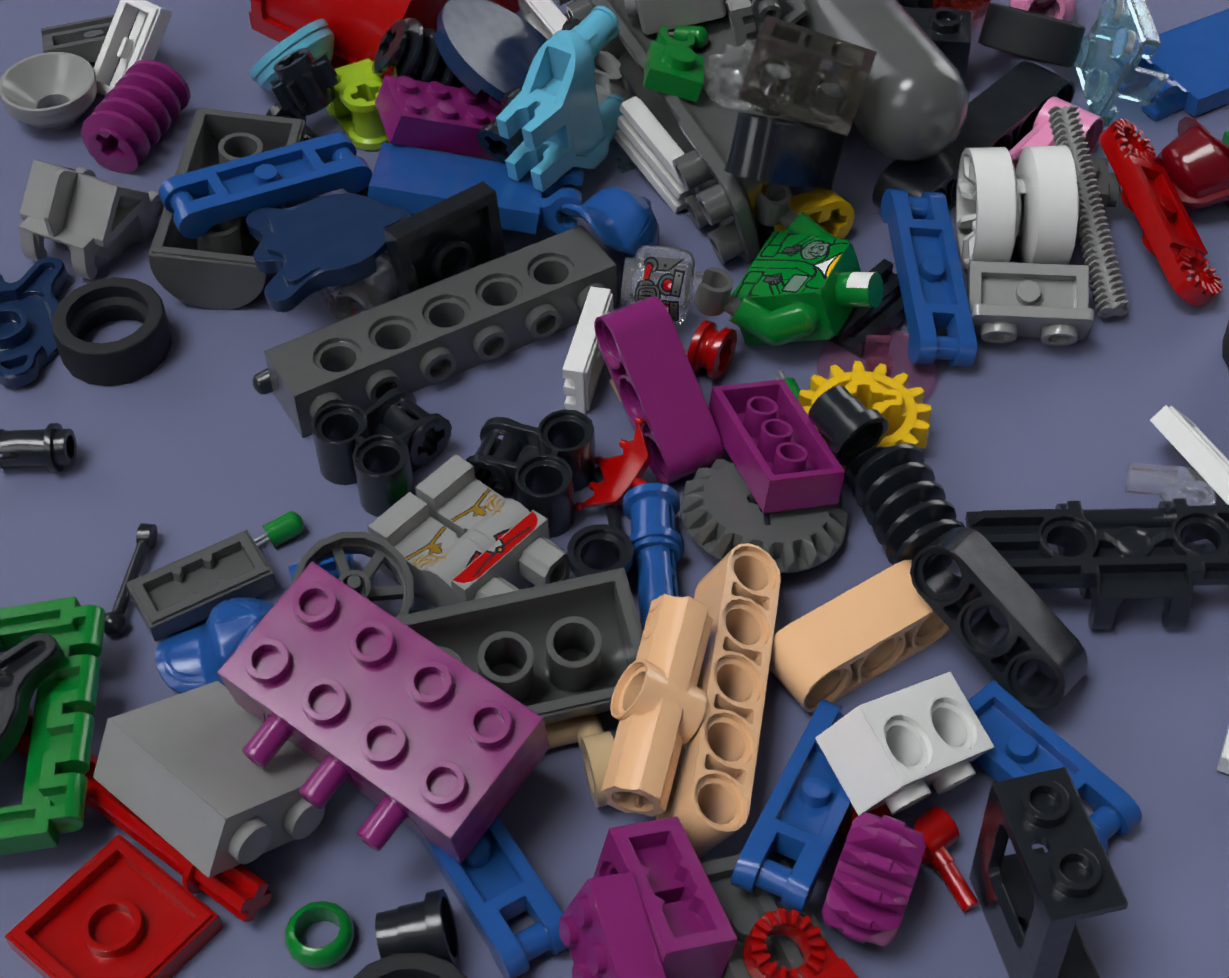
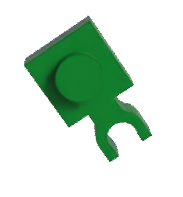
[643,25,704,103]

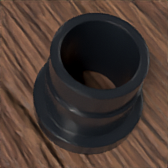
[808,385,888,466]
[567,524,634,578]
[375,889,459,965]

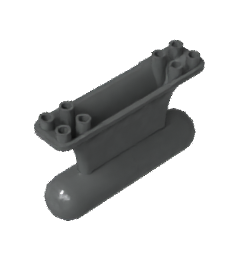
[556,0,969,263]

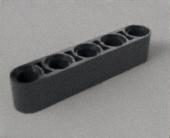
[872,60,1075,211]

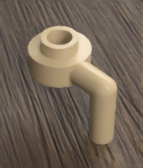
[545,715,614,808]

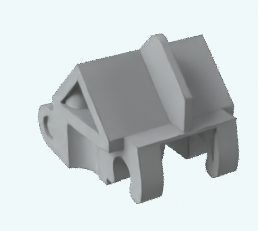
[18,159,164,280]

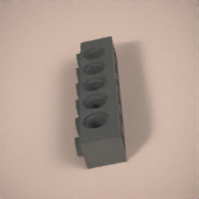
[264,225,617,438]

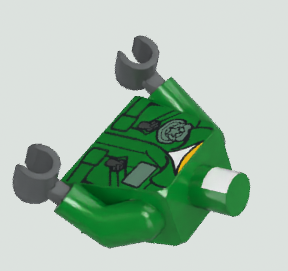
[695,183,884,346]

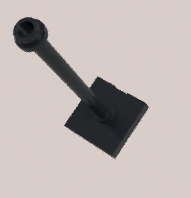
[266,103,506,298]

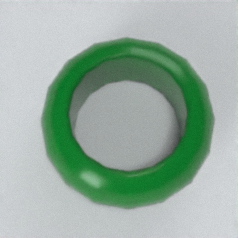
[285,901,354,969]

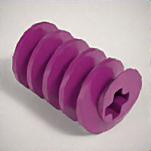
[81,59,191,173]

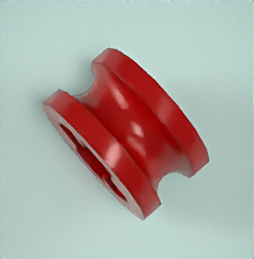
[687,320,737,380]

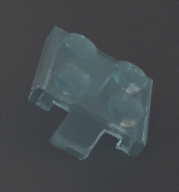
[1074,0,1169,127]

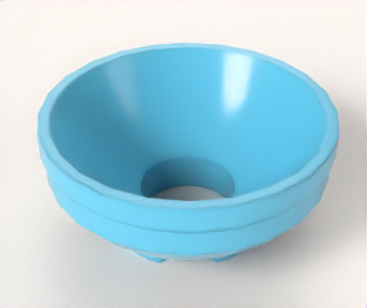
[249,18,335,92]

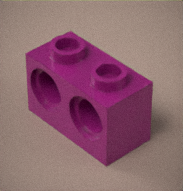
[593,816,738,978]

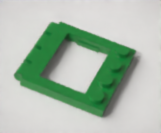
[0,596,106,856]

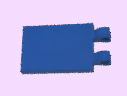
[1108,9,1229,121]
[368,142,584,234]

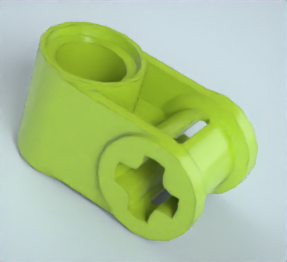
[326,58,390,151]

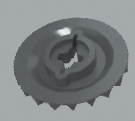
[680,459,848,573]

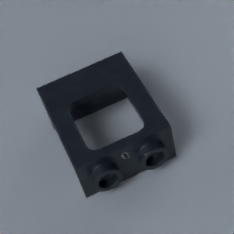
[969,767,1128,978]

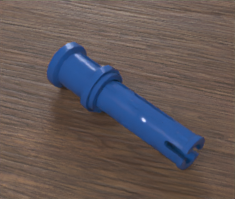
[623,483,684,632]

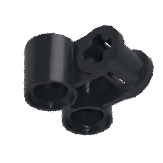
[311,387,452,517]
[466,409,596,538]

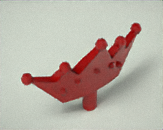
[574,417,652,511]

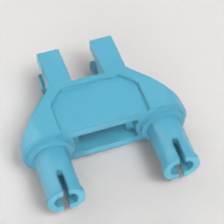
[496,5,626,192]

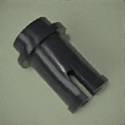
[0,423,77,472]

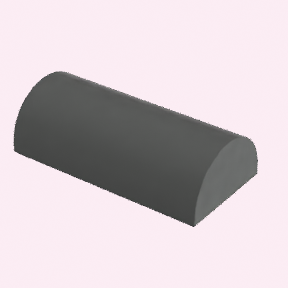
[148,108,306,310]
[395,568,643,726]

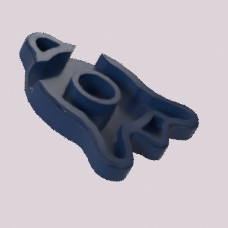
[246,194,411,313]
[0,257,68,387]

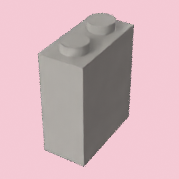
[93,681,325,878]

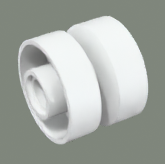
[956,145,1079,269]

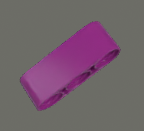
[594,296,724,485]

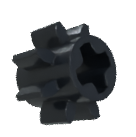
[270,48,339,116]

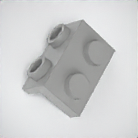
[967,261,1094,346]

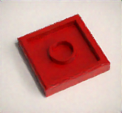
[5,834,223,978]

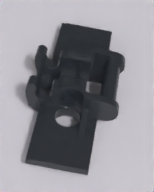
[965,498,1229,629]

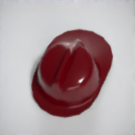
[1155,116,1229,211]

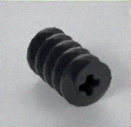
[372,18,486,93]
[844,444,965,568]

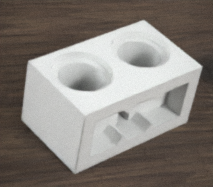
[815,672,994,816]

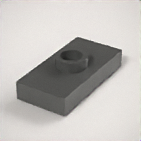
[126,530,277,642]

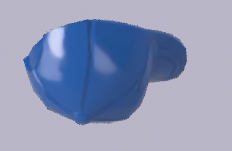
[561,187,659,263]
[155,597,275,693]

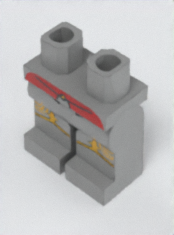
[367,454,570,608]

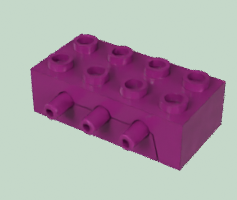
[217,561,550,864]

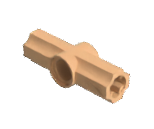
[600,594,713,817]

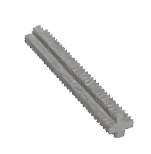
[1048,105,1129,319]

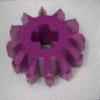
[822,812,926,947]

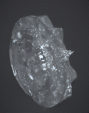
[704,39,792,110]

